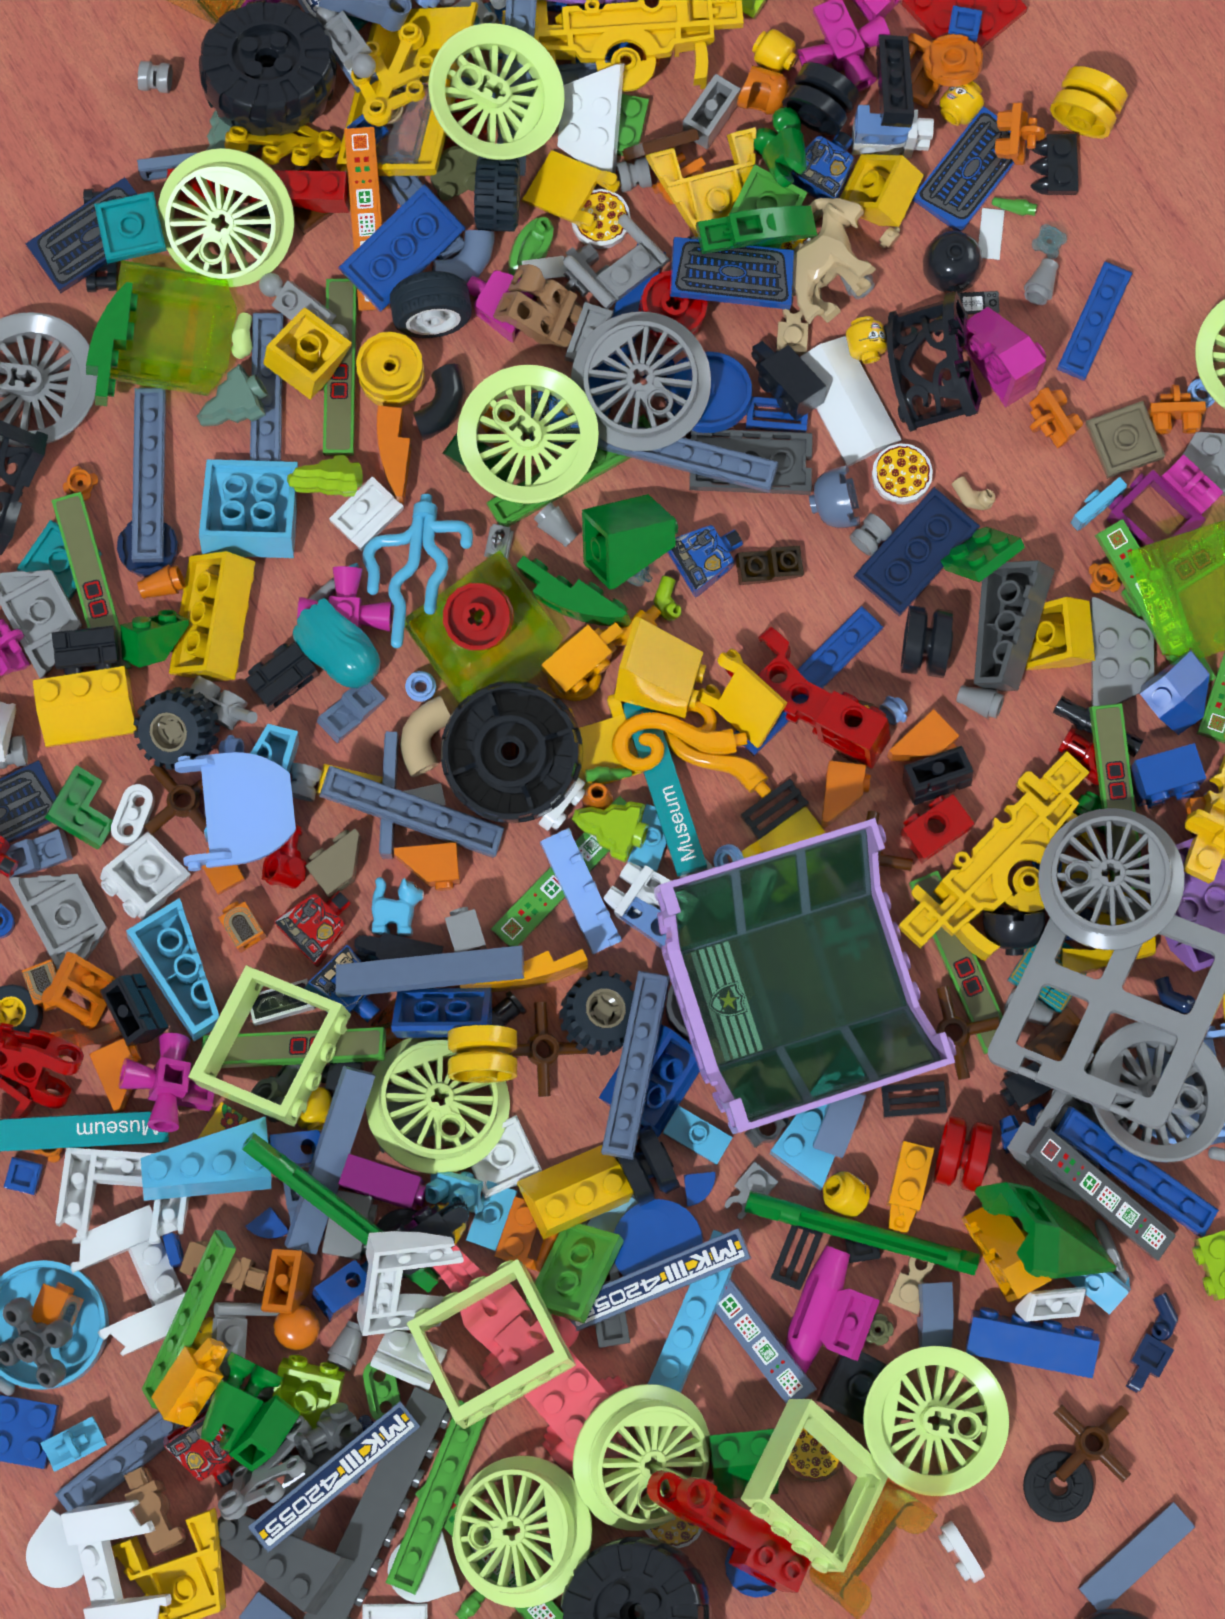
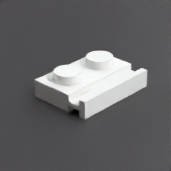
[329,477,404,551]
[370,1331,447,1391]

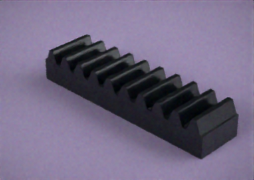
[876,34,914,128]

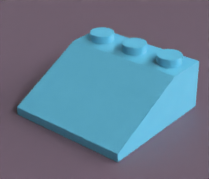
[199,459,298,558]

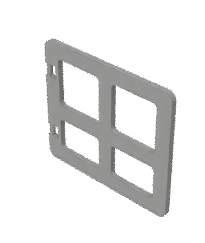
[988,878,1225,1129]

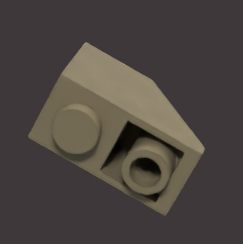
[305,829,361,899]

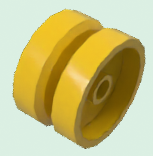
[1050,66,1128,139]
[356,332,425,407]
[448,1025,517,1083]

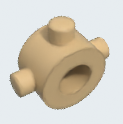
[880,227,900,249]

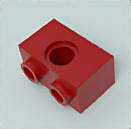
[900,794,975,864]

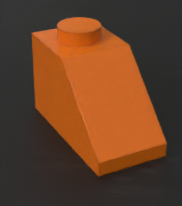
[887,709,959,762]
[821,761,871,827]
[394,843,460,891]
[89,1038,142,1113]
[261,1249,314,1314]

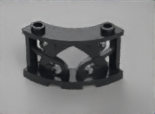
[884,291,982,432]
[0,420,48,555]

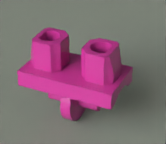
[1161,454,1224,515]
[0,619,30,677]

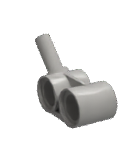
[191,676,258,730]

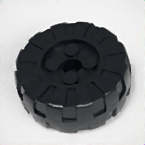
[199,0,337,137]
[441,681,583,823]
[561,1537,713,1619]

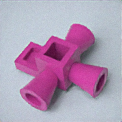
[798,0,890,91]
[297,566,392,632]
[119,1033,214,1132]

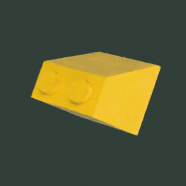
[614,617,706,718]

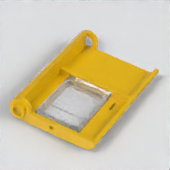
[336,2,478,176]

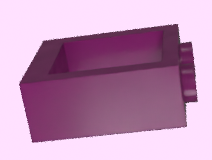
[1107,470,1206,568]
[338,1154,426,1211]

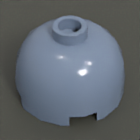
[809,466,860,528]

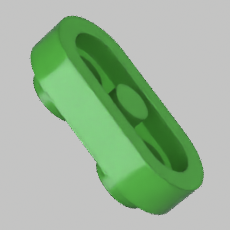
[363,1362,402,1421]

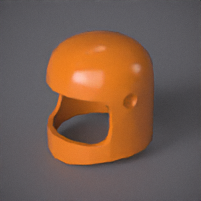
[737,65,789,115]
[273,1304,320,1350]

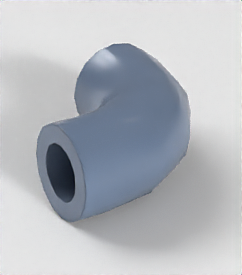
[432,230,495,284]

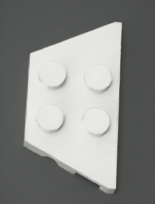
[557,63,624,174]

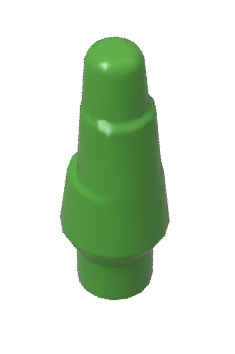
[992,197,1038,216]
[585,766,632,783]
[455,1590,486,1619]

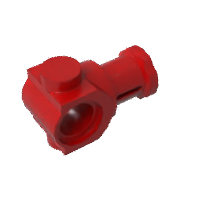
[1057,728,1099,786]
[261,824,307,889]

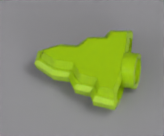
[287,455,363,497]
[572,801,649,863]

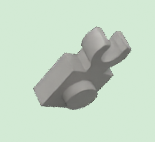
[724,1161,778,1220]

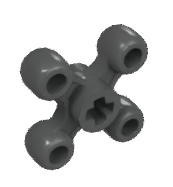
[0,1297,73,1388]

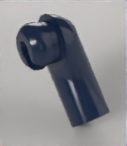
[1154,976,1195,1015]
[1151,1292,1179,1341]

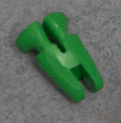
[754,107,807,188]
[200,1351,284,1452]

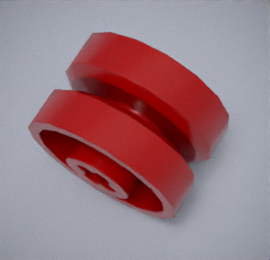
[638,270,708,346]
[443,583,515,650]
[934,1115,993,1192]

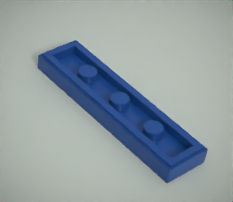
[1057,261,1132,381]

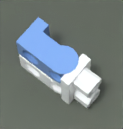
[852,105,934,158]
[603,862,699,949]

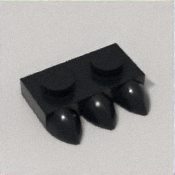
[1030,134,1078,195]

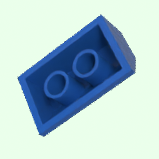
[598,1024,700,1137]

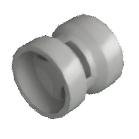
[138,61,173,93]
[616,157,652,192]
[849,513,892,556]
[0,735,28,769]
[290,763,322,802]

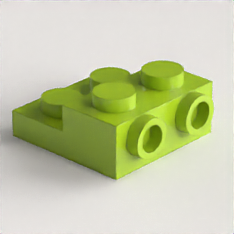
[1192,1230,1225,1301]
[272,1355,345,1430]

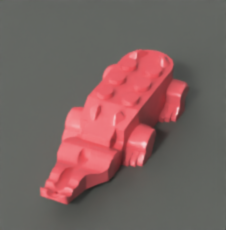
[432,1245,629,1473]

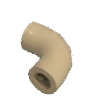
[400,696,450,777]

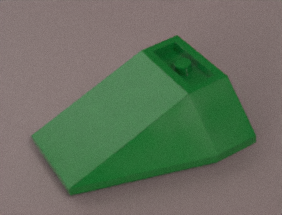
[974,1182,1117,1279]

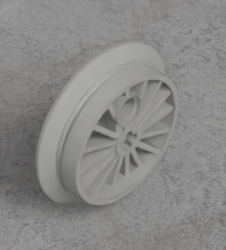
[0,312,97,447]
[571,312,711,451]
[1038,808,1185,950]
[1090,1022,1225,1163]

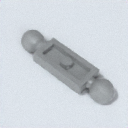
[316,7,376,78]
[259,273,349,340]

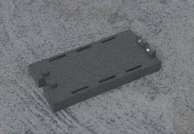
[689,430,812,495]

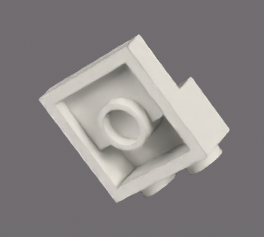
[100,832,191,920]

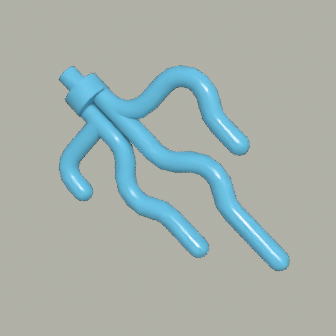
[363,494,473,649]

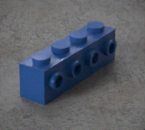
[965,1307,1100,1379]

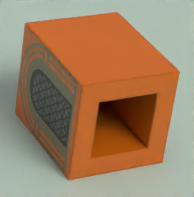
[218,901,267,953]
[22,959,69,1011]
[31,1282,84,1328]

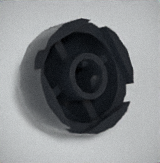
[923,231,983,293]
[983,907,1045,956]

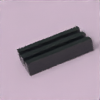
[740,779,809,840]
[881,1081,947,1118]
[770,1225,823,1291]

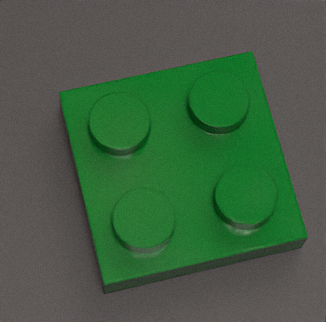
[940,527,1025,582]

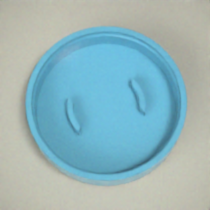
[0,1260,109,1390]

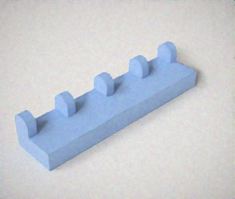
[540,828,623,954]

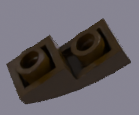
[735,546,804,585]

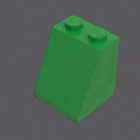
[582,494,678,590]
[709,1429,779,1499]

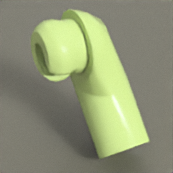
[231,313,253,359]

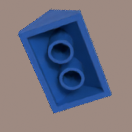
[391,988,492,1038]

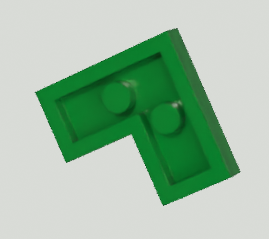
[44,765,113,850]

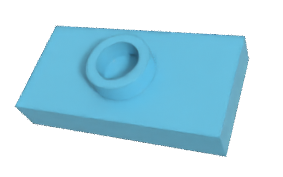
[1071,477,1127,531]
[627,804,667,872]
[663,1105,733,1165]
[466,1181,518,1251]
[1065,1272,1131,1315]

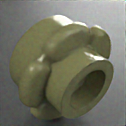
[866,1314,894,1346]

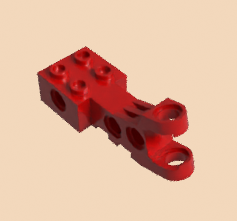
[725,626,891,769]
[0,1023,84,1109]
[647,1470,823,1593]

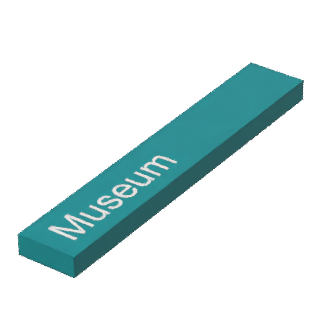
[622,703,707,877]
[0,1111,169,1152]

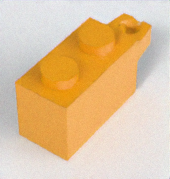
[541,622,624,697]
[886,1141,934,1233]
[151,1338,228,1428]

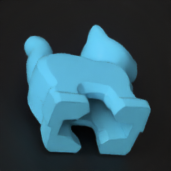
[371,877,424,936]

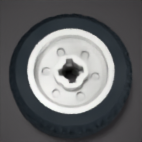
[390,271,472,338]

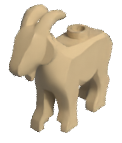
[792,198,876,324]

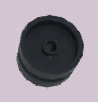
[782,62,860,136]
[900,605,953,678]
[615,1125,680,1207]

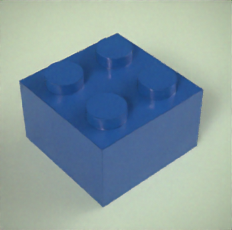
[1130,743,1206,809]

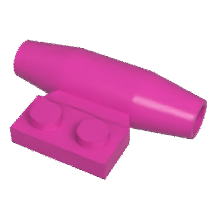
[785,1245,880,1374]

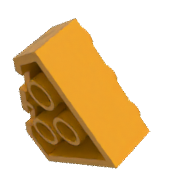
[961,1207,1052,1303]

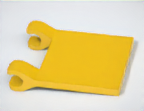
[522,150,621,233]
[697,649,787,748]
[568,694,643,790]
[742,806,838,904]

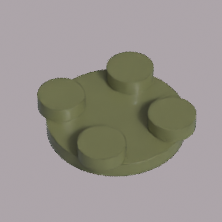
[430,146,478,201]

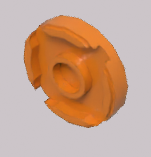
[923,34,983,87]

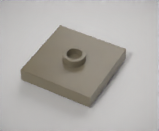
[1085,401,1165,479]

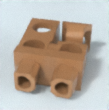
[493,264,583,348]
[179,1240,268,1292]
[124,1467,187,1553]

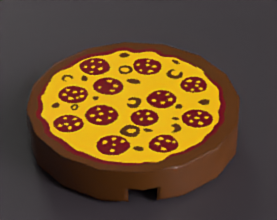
[786,1428,842,1482]

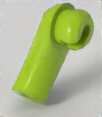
[653,576,681,621]

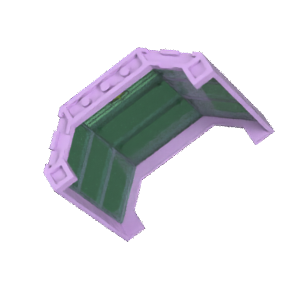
[654,818,956,1134]

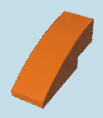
[376,405,412,505]

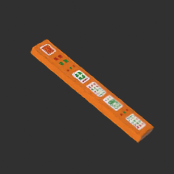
[344,127,389,312]

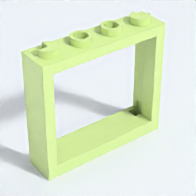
[188,965,351,1127]
[407,1259,576,1429]
[741,1399,888,1574]

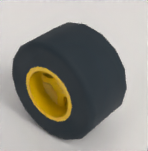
[0,984,43,1033]

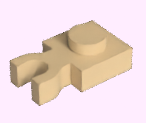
[776,309,809,356]
[888,1257,934,1315]

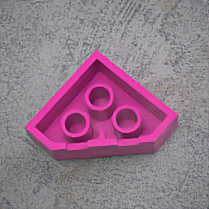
[963,307,1046,408]

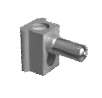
[484,524,514,561]

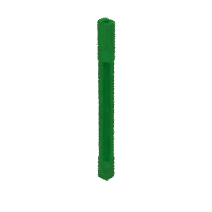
[242,1132,439,1293]
[744,1190,980,1276]

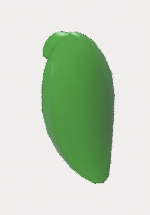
[508,217,554,278]

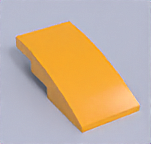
[459,949,588,992]

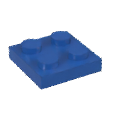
[0,1395,59,1469]

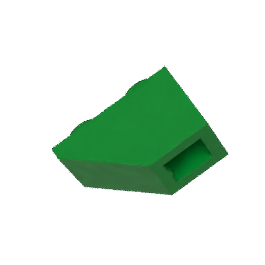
[120,610,189,668]
[229,1394,300,1472]

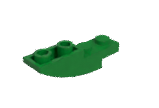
[696,206,817,254]
[86,282,138,406]
[516,556,632,627]

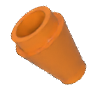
[137,565,185,599]
[582,783,613,810]

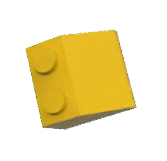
[840,154,924,227]
[263,307,352,400]
[1025,597,1095,670]

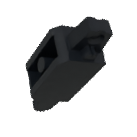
[354,933,444,989]
[367,1200,469,1275]

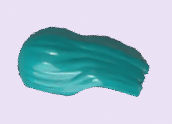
[292,598,381,689]

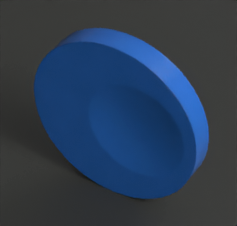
[664,351,752,433]
[614,1199,704,1277]

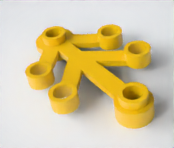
[351,23,434,127]
[224,125,341,166]

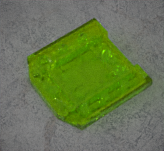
[111,260,237,396]
[1127,520,1225,659]
[405,550,563,704]

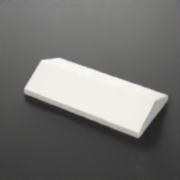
[800,336,902,467]

